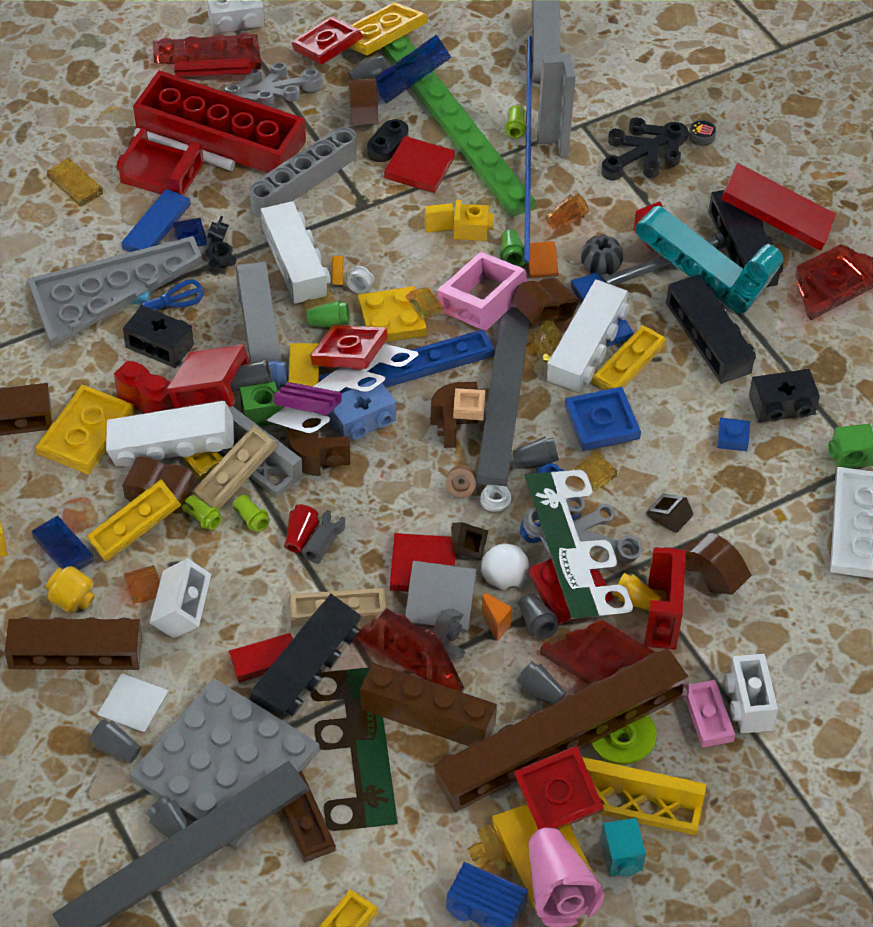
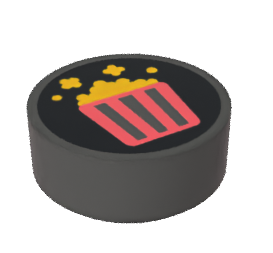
[688,120,716,145]

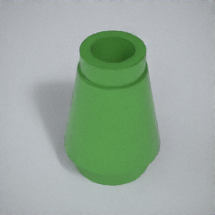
[500,229,525,267]
[306,300,350,328]

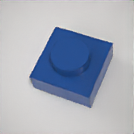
[717,417,750,452]

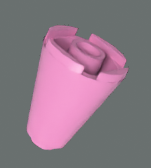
[528,828,605,927]

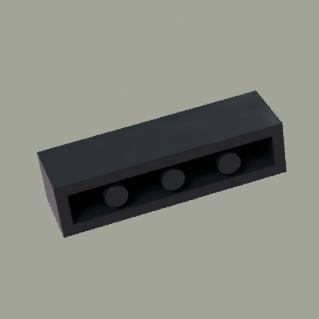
[708,190,783,287]
[666,274,756,384]
[249,593,362,721]

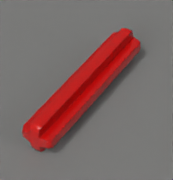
[174,58,252,77]

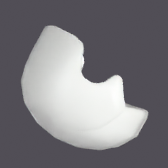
[481,544,531,591]

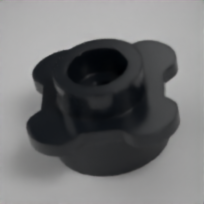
[206,216,229,247]
[205,242,236,269]

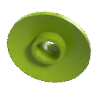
[592,715,657,765]

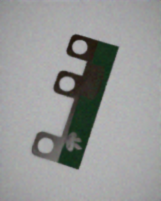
[310,667,398,831]

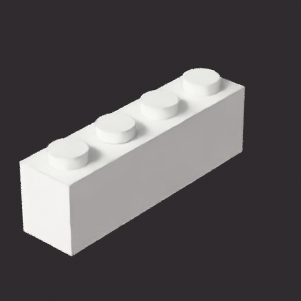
[261,201,330,304]
[547,279,630,393]
[106,401,234,467]

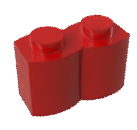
[114,360,175,414]

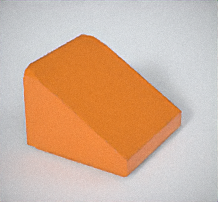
[527,241,559,278]
[481,593,512,641]

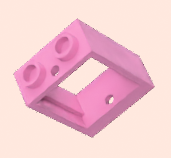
[437,252,527,331]

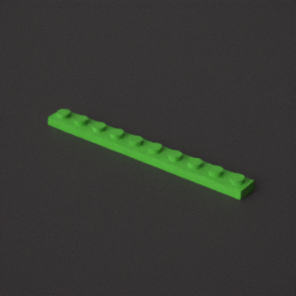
[382,35,536,218]

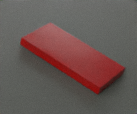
[721,163,836,251]

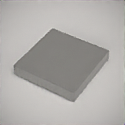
[404,561,476,633]

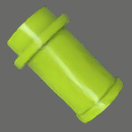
[505,105,526,139]
[233,494,270,532]
[182,495,222,530]

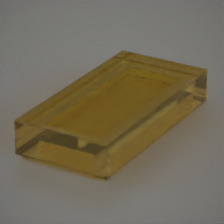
[47,158,103,207]

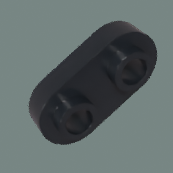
[367,119,409,162]

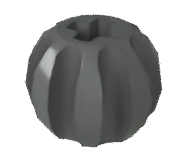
[581,234,623,276]

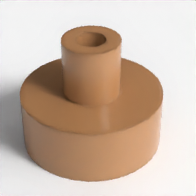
[446,465,477,498]

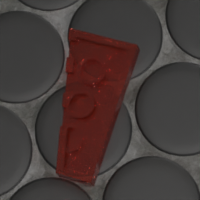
[153,33,261,69]

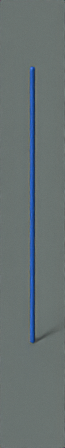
[524,36,532,262]

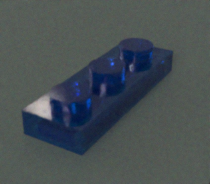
[375,34,452,104]

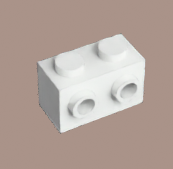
[207,0,264,34]
[150,558,211,639]
[724,654,778,734]

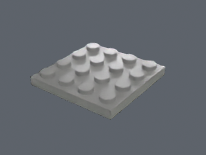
[130,678,320,850]

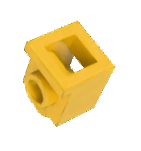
[454,200,494,241]

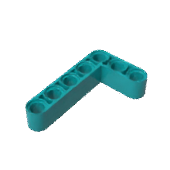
[635,206,783,314]

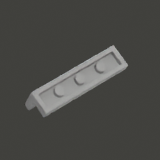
[537,54,576,158]
[218,406,302,499]

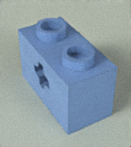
[326,379,396,441]

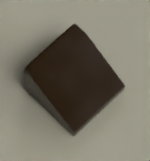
[646,493,693,533]
[451,522,488,561]

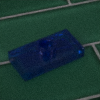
[31,515,94,570]

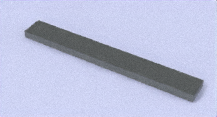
[476,307,530,486]
[53,761,309,927]

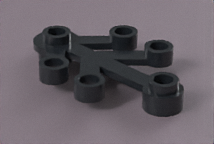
[601,117,689,181]

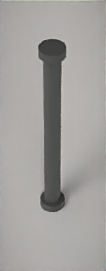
[600,232,725,286]

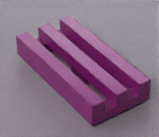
[273,382,342,415]

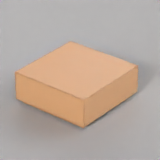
[453,388,485,420]

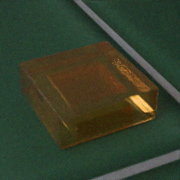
[124,565,160,604]

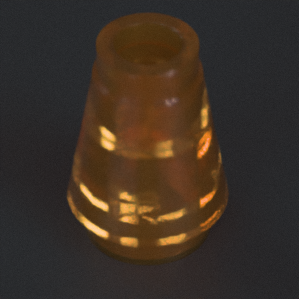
[546,193,589,230]

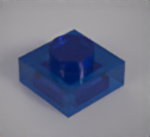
[173,217,207,247]

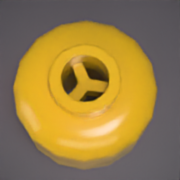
[45,566,95,614]

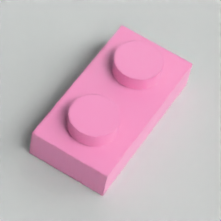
[684,680,735,748]

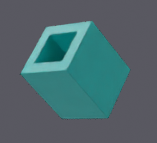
[600,818,646,877]

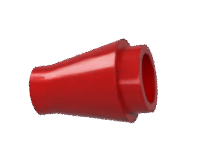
[284,504,319,553]

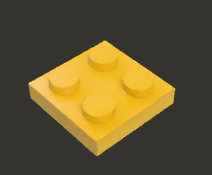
[358,286,427,342]

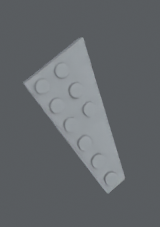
[27,236,202,348]

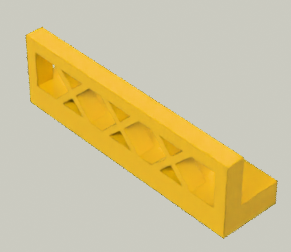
[582,757,707,836]

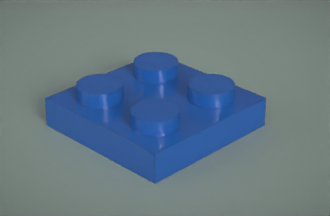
[565,387,641,451]

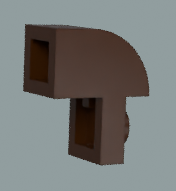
[348,78,379,125]
[430,381,478,448]
[287,419,350,476]
[683,533,752,595]

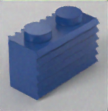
[446,862,528,927]

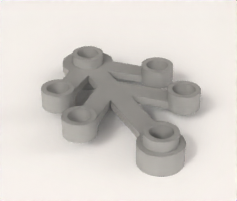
[222,62,323,106]
[523,497,642,571]

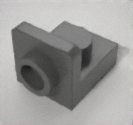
[425,608,466,662]

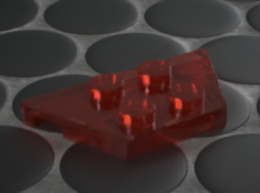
[795,244,873,320]
[356,608,464,692]
[540,620,655,685]

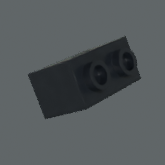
[123,305,194,368]
[749,369,820,423]

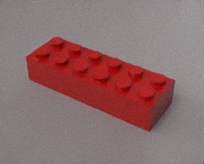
[133,70,306,173]

